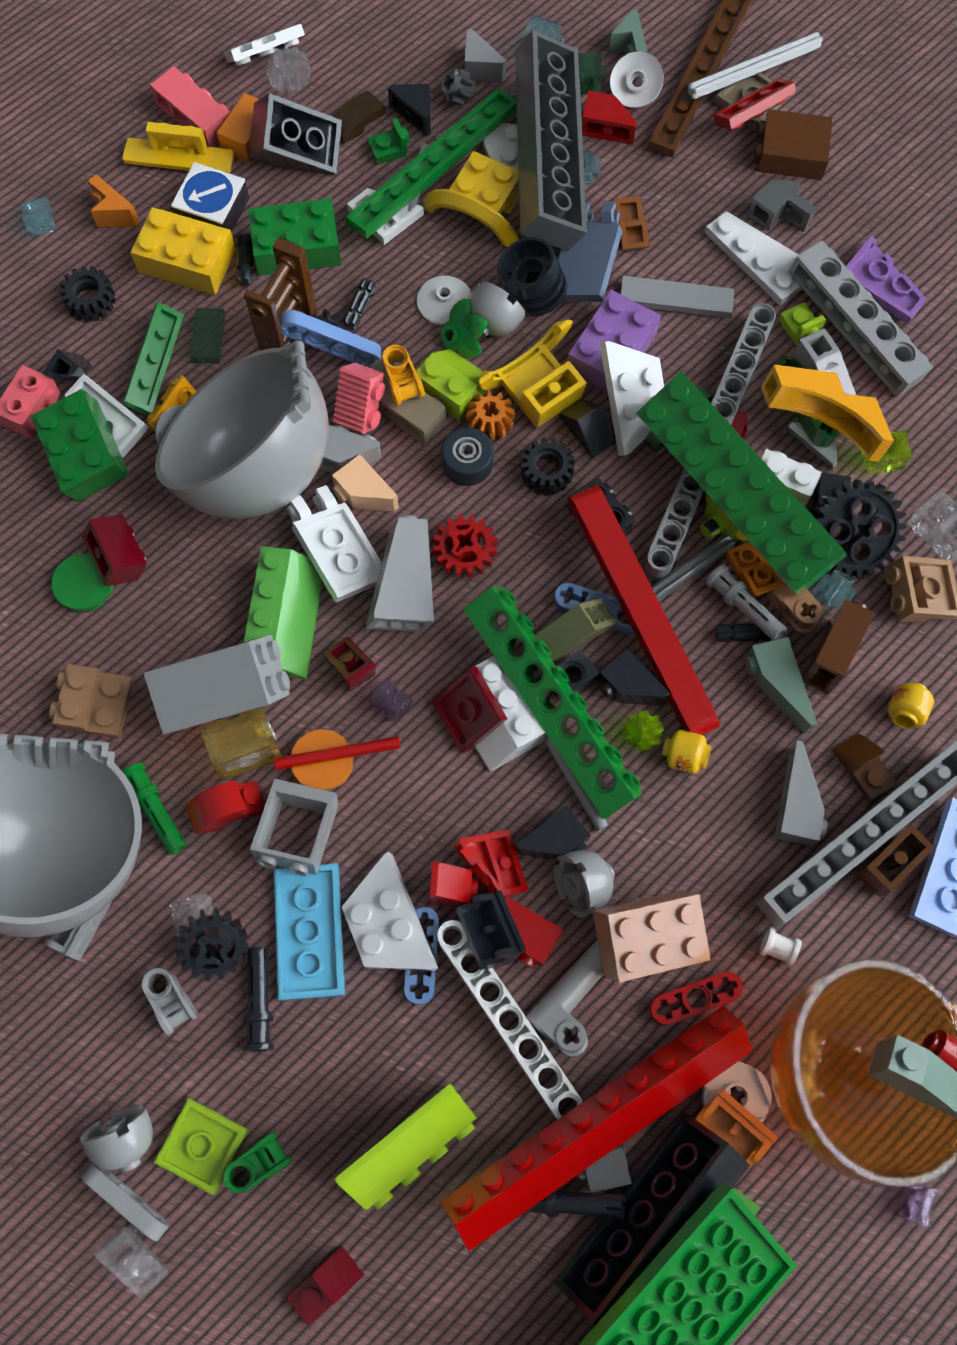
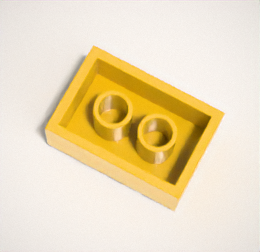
[130,207,236,295]

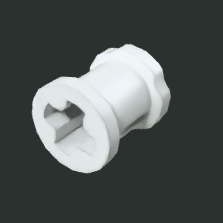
[759,927,802,968]

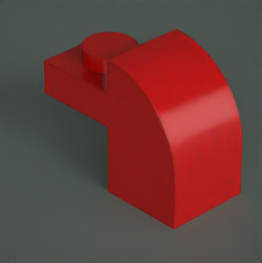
[185,780,265,835]

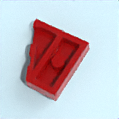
[452,829,529,898]

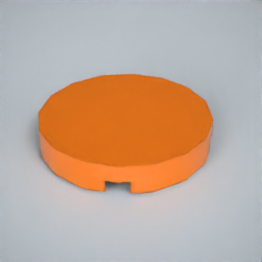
[291,729,354,791]

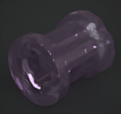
[899,1181,939,1227]

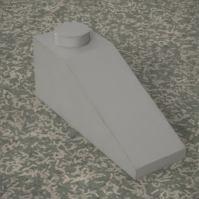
[774,741,827,847]

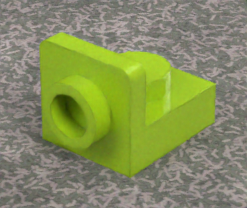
[778,302,826,345]

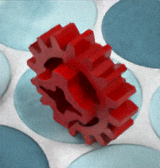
[433,514,497,579]

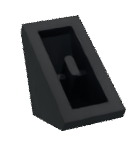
[388,84,431,137]
[558,399,616,458]

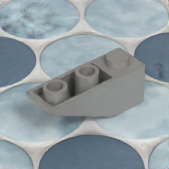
[792,328,856,395]

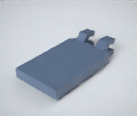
[558,201,622,302]

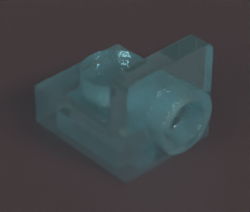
[20,196,57,237]

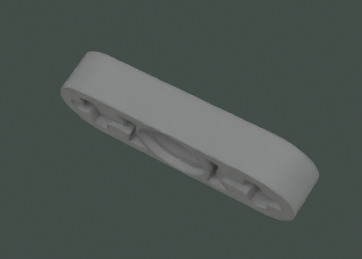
[81,1163,170,1241]

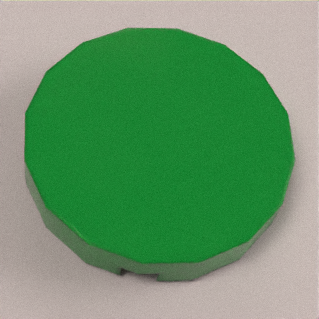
[51,554,114,613]

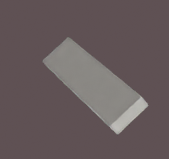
[621,276,734,318]

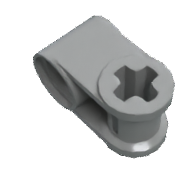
[142,968,199,1036]

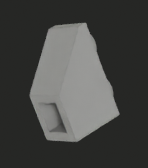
[320,425,381,473]

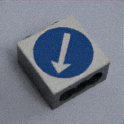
[171,162,249,233]

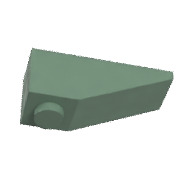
[745,637,817,734]
[868,1035,957,1119]

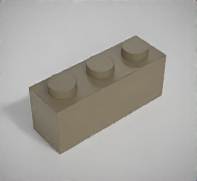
[370,359,446,445]

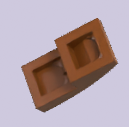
[613,196,650,251]

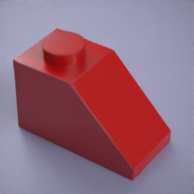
[582,91,637,145]
[430,862,478,907]
[505,896,563,969]

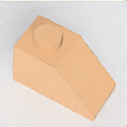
[332,454,399,512]

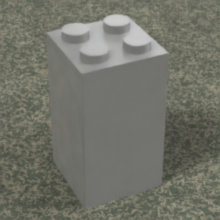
[143,635,290,735]

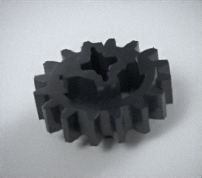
[175,908,249,981]

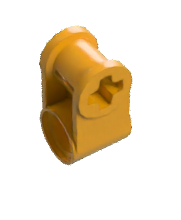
[382,345,425,406]

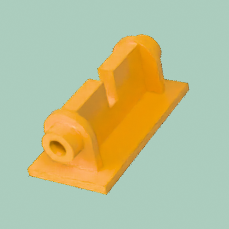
[146,375,197,432]

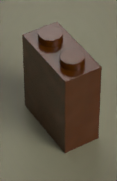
[754,109,833,180]
[802,599,875,695]

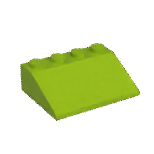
[334,1084,476,1210]

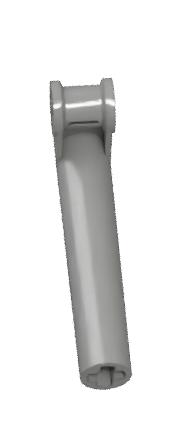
[526,897,641,1057]

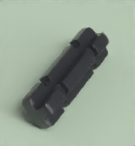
[236,233,253,287]
[343,278,376,330]
[715,623,771,642]

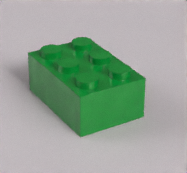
[248,198,341,276]
[31,388,129,502]

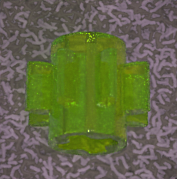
[624,710,664,751]

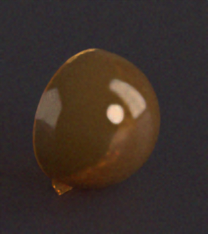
[770,960,957,1186]

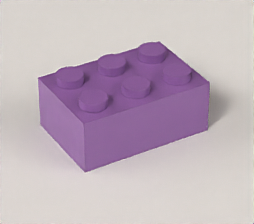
[567,290,661,394]

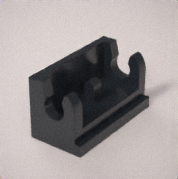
[456,890,526,970]

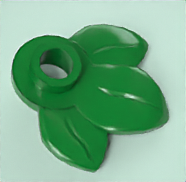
[440,299,488,358]

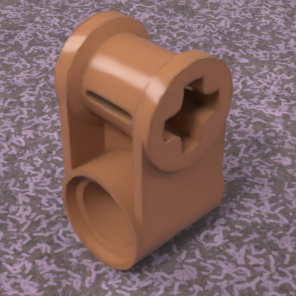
[766,580,823,634]

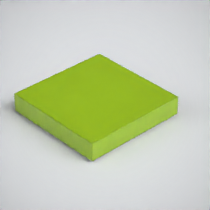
[153,1098,249,1195]

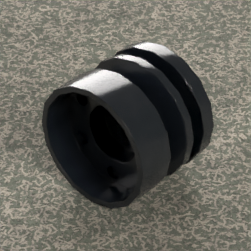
[497,237,568,317]

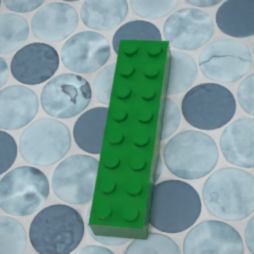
[636,371,847,596]

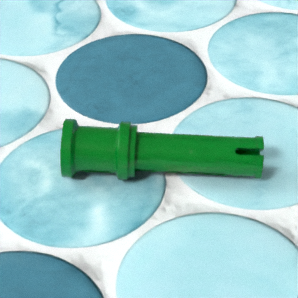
[122,762,188,855]

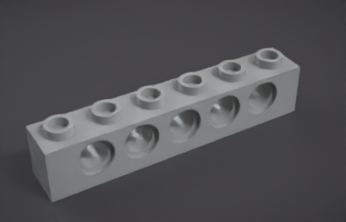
[788,240,933,398]

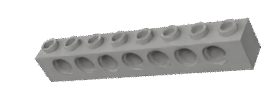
[756,741,957,929]

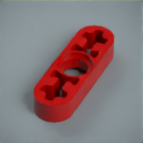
[649,972,743,1026]

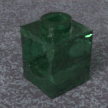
[578,53,606,94]

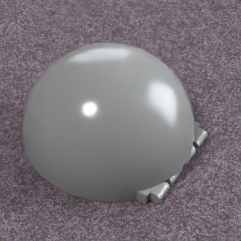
[155,340,329,519]
[0,733,142,938]

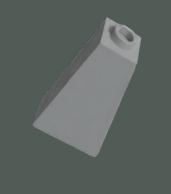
[366,515,434,632]

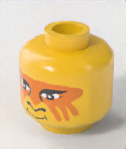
[887,682,934,730]
[662,730,711,774]

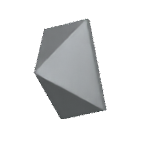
[788,422,837,469]

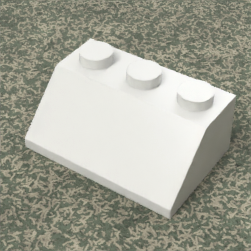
[475,656,546,772]

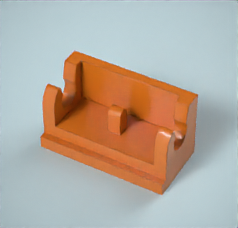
[694,1089,778,1167]

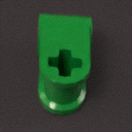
[223,1132,293,1193]

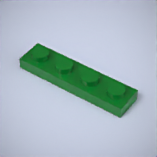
[122,302,184,416]

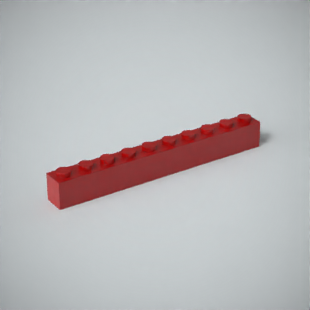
[439,1005,753,1251]

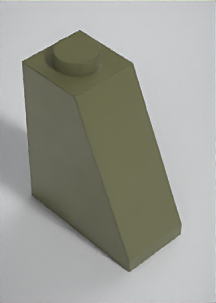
[522,598,618,670]

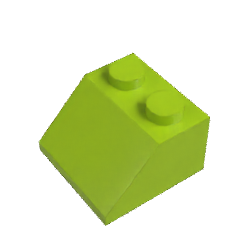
[416,349,488,423]

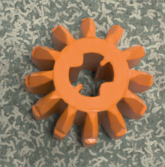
[466,390,515,442]

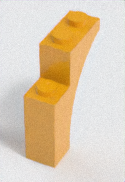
[761,365,894,462]

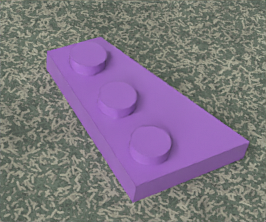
[846,235,927,324]

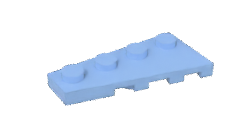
[908,798,957,939]

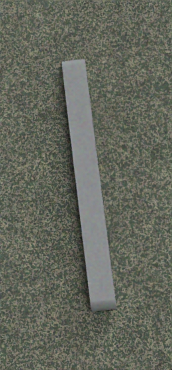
[644,303,776,581]

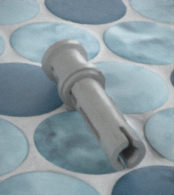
[706,564,787,641]

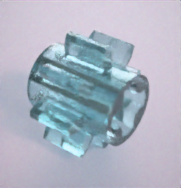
[583,150,600,186]
[816,570,856,608]

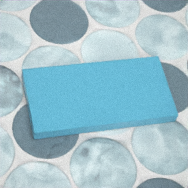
[274,863,345,1001]

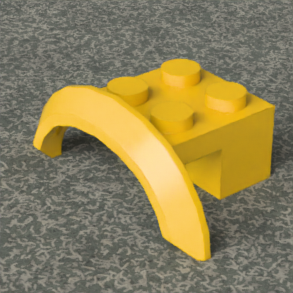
[423,151,519,247]
[479,320,587,428]

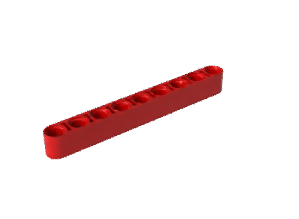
[568,484,720,735]

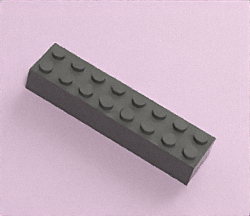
[515,29,587,251]

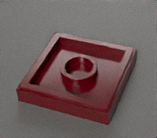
[431,666,508,754]

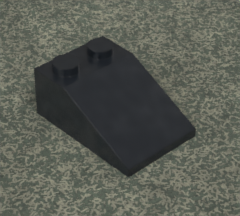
[249,93,342,175]

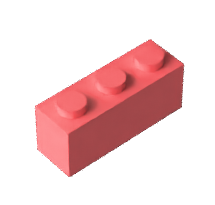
[150,66,230,147]

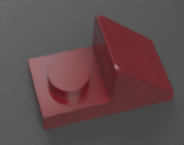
[323,636,376,692]
[286,1246,365,1327]

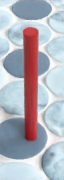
[273,736,401,770]

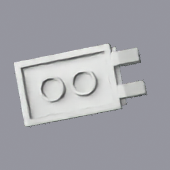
[287,485,382,603]

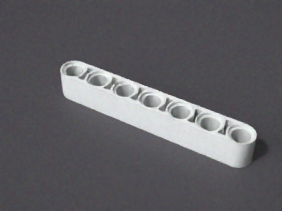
[437,920,582,1120]

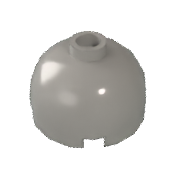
[469,281,525,338]
[553,849,615,918]
[80,1104,153,1172]

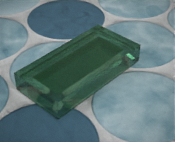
[190,308,226,364]

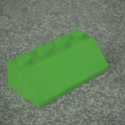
[244,546,323,680]

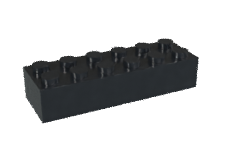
[553,1112,750,1325]

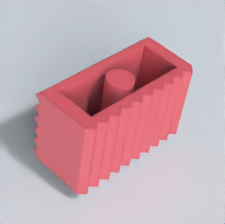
[332,363,385,434]

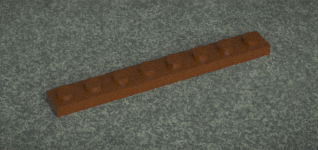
[648,0,753,158]

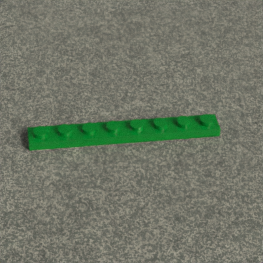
[346,88,517,239]

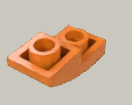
[725,542,783,597]

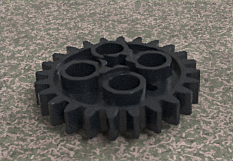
[814,479,908,578]

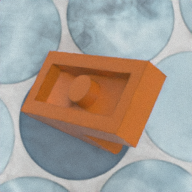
[88,174,140,228]

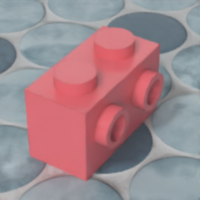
[0,365,61,439]

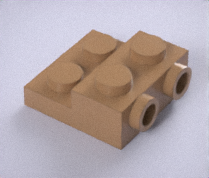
[885,556,957,623]
[49,664,134,739]

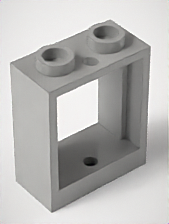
[250,779,339,876]

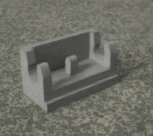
[44,902,112,961]

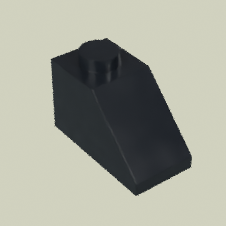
[597,649,670,706]
[515,805,591,860]

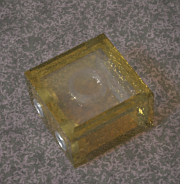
[201,708,282,781]

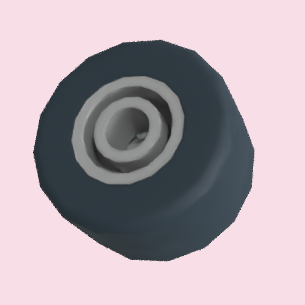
[441,428,494,486]

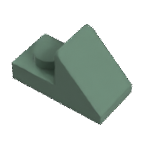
[609,9,647,55]

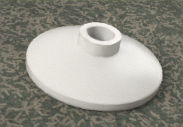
[610,51,664,108]
[417,276,471,326]

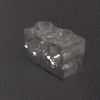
[907,489,957,563]

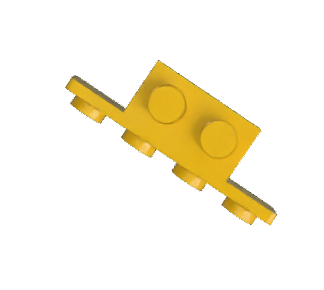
[122,122,234,174]

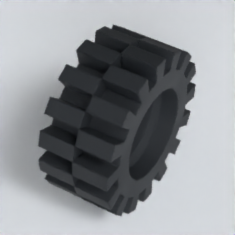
[59,266,116,322]
[521,438,575,496]

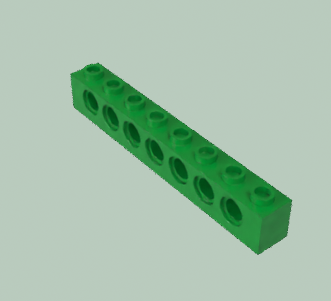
[463,587,642,819]

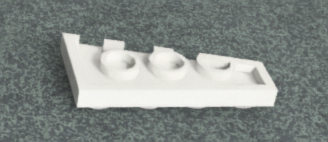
[705,211,802,306]

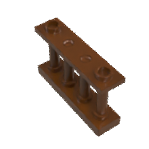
[244,237,318,351]

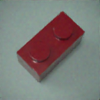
[82,514,147,587]

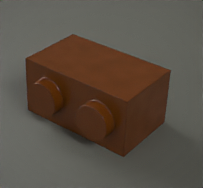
[856,824,935,898]

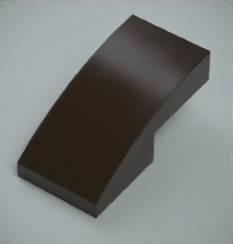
[332,90,386,143]

